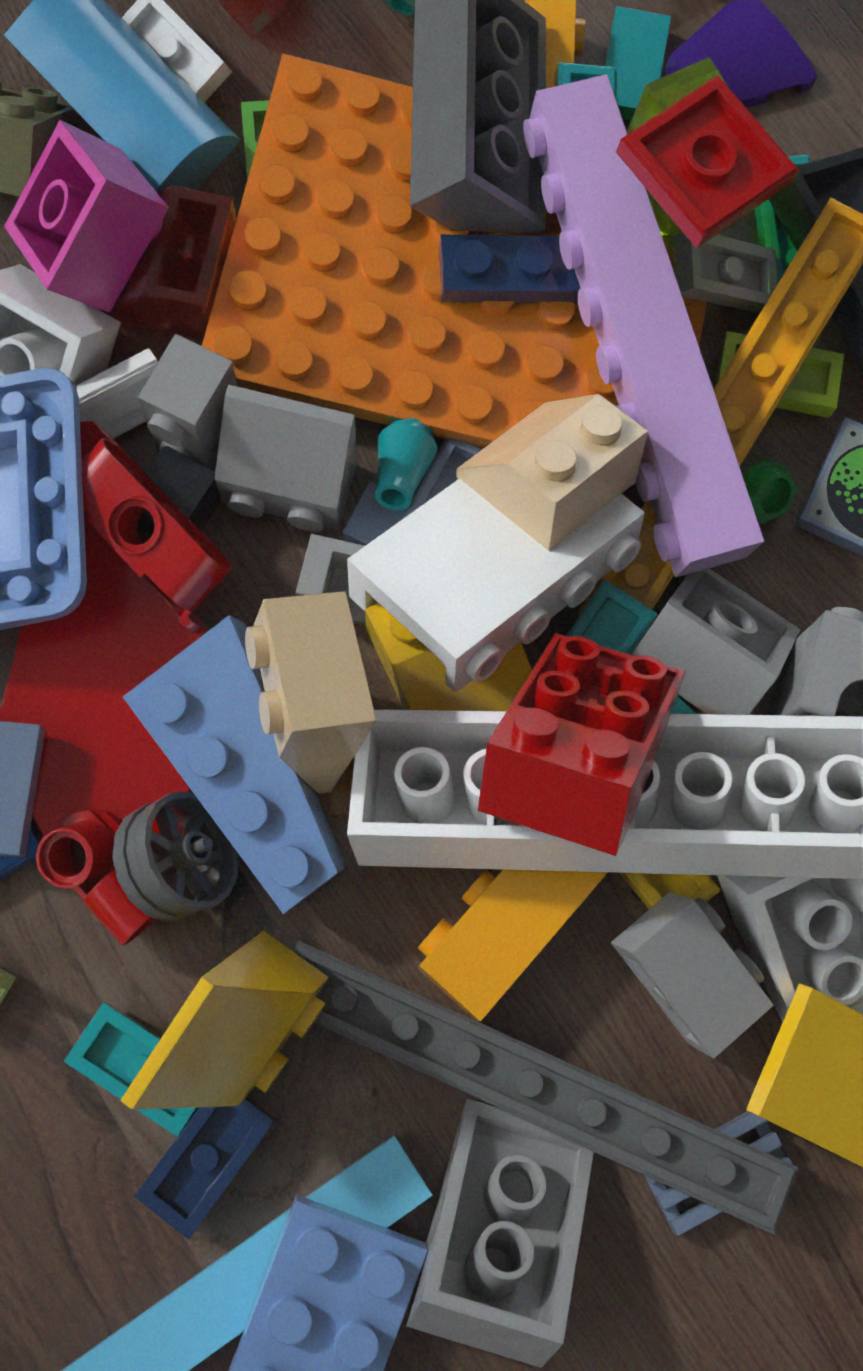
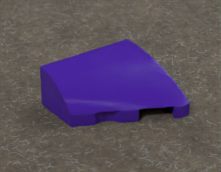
[661,0,817,107]

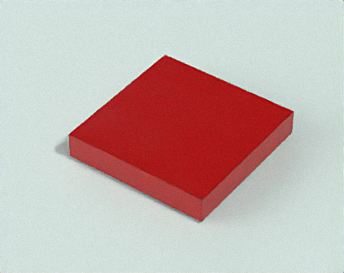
[616,75,800,249]

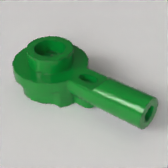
[742,459,796,524]

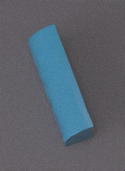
[4,0,241,210]

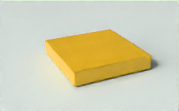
[746,984,863,1167]

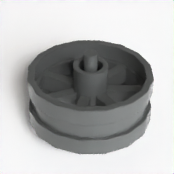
[112,792,239,922]

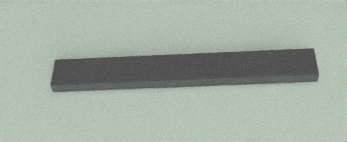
[293,940,799,1235]

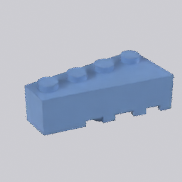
[123,615,347,914]

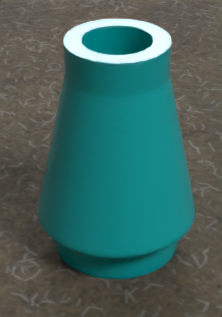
[375,418,438,511]

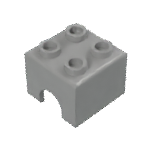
[769,607,863,717]

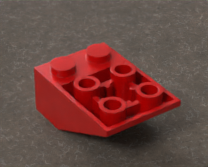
[477,633,685,856]

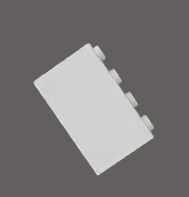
[347,479,645,692]

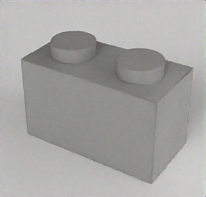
[137,334,238,470]
[611,892,774,1059]

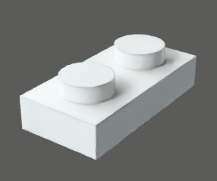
[122,0,232,102]

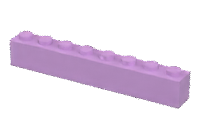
[523,74,764,578]

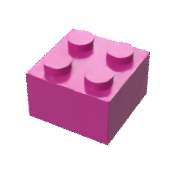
[4,120,169,313]

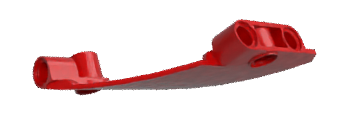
[0,420,233,946]

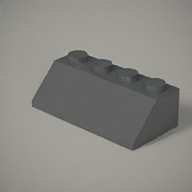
[410,0,546,233]

